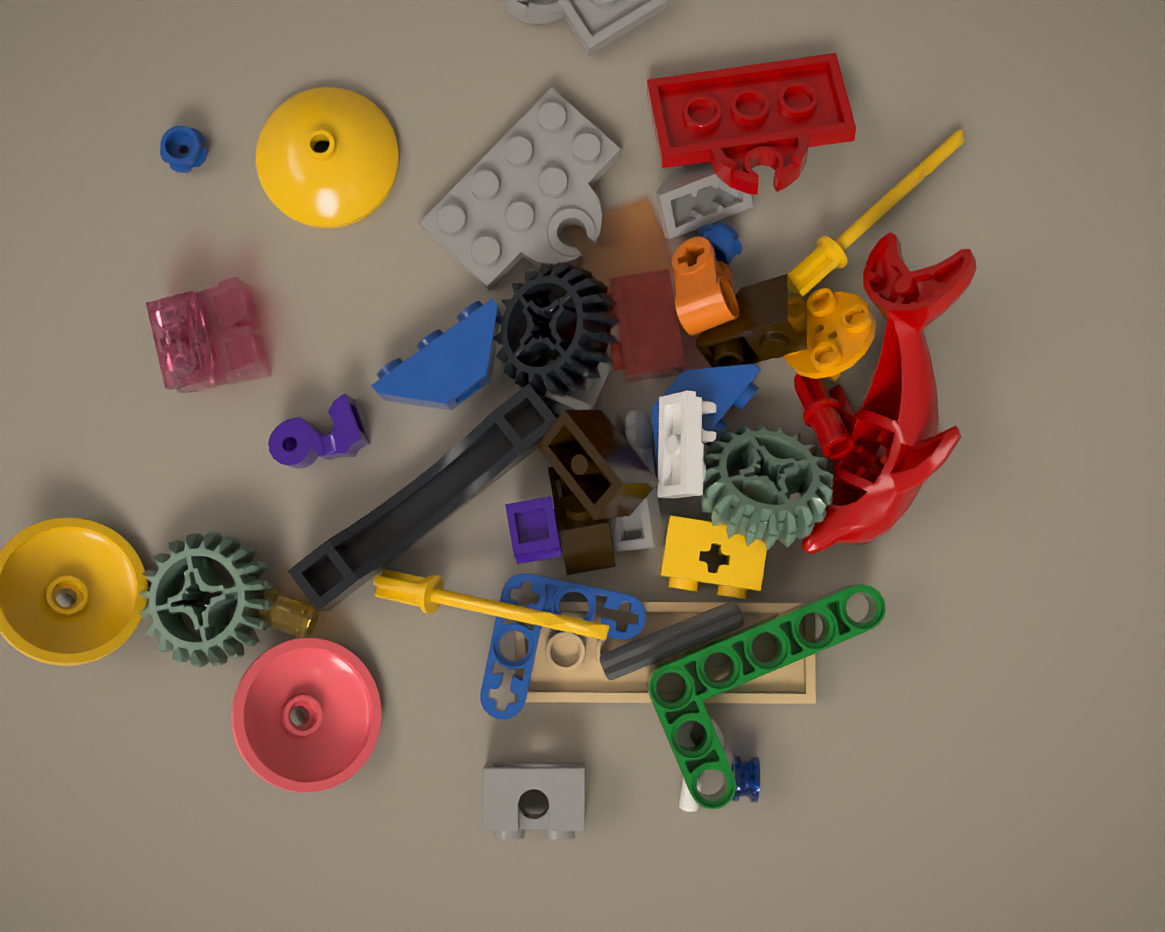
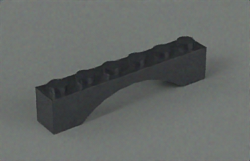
[287,384,557,612]

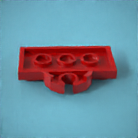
[647,53,857,195]

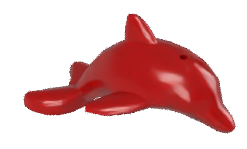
[802,232,977,554]

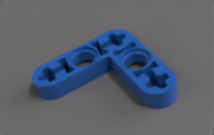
[480,574,646,719]

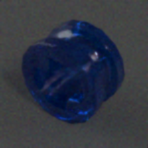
[731,755,760,803]

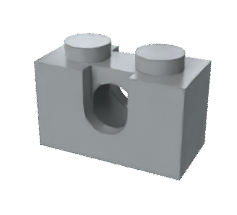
[482,763,585,840]

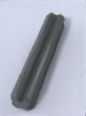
[600,602,744,680]

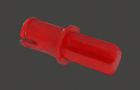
[794,373,854,459]

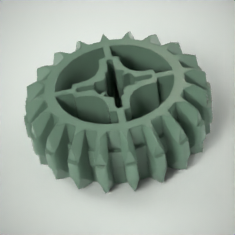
[699,422,833,550]
[137,531,275,667]

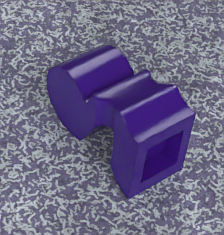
[268,393,370,469]
[505,496,562,564]

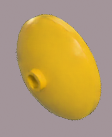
[256,87,400,228]
[0,517,148,666]

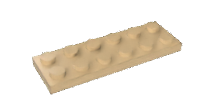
[515,601,816,704]

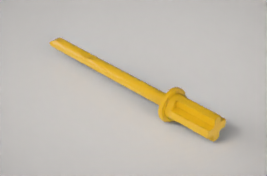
[788,129,965,297]
[373,569,610,641]

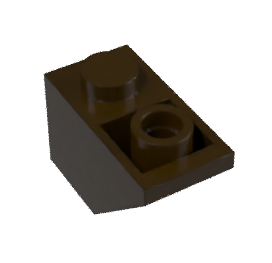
[696,274,807,368]
[548,467,616,575]

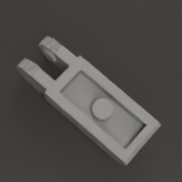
[607,409,664,552]

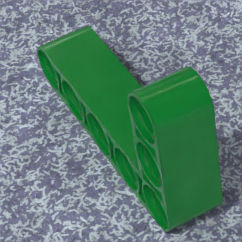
[646,584,886,810]

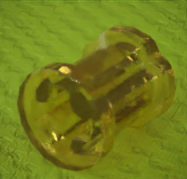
[258,587,320,639]

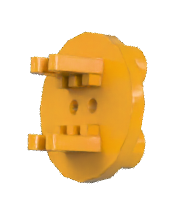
[784,288,876,382]

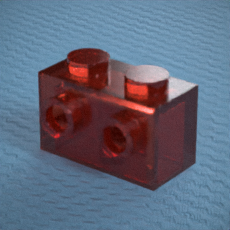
[606,269,686,383]

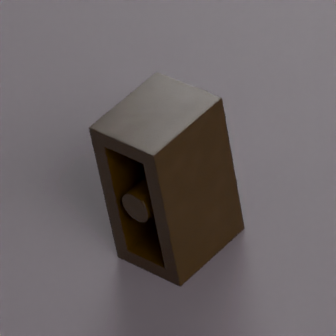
[537,410,659,520]

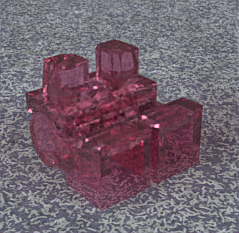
[146,276,271,393]

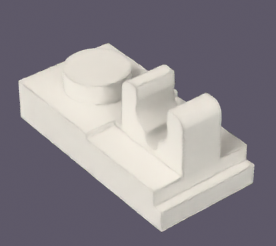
[657,391,717,498]

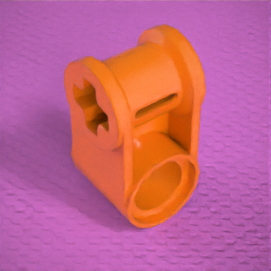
[672,237,739,336]

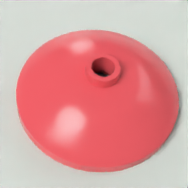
[231,638,382,793]

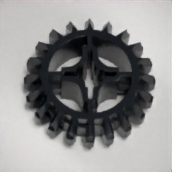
[494,262,620,397]

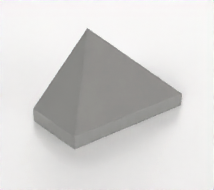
[656,162,753,240]

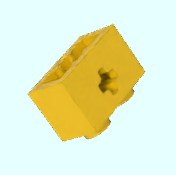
[658,515,767,600]

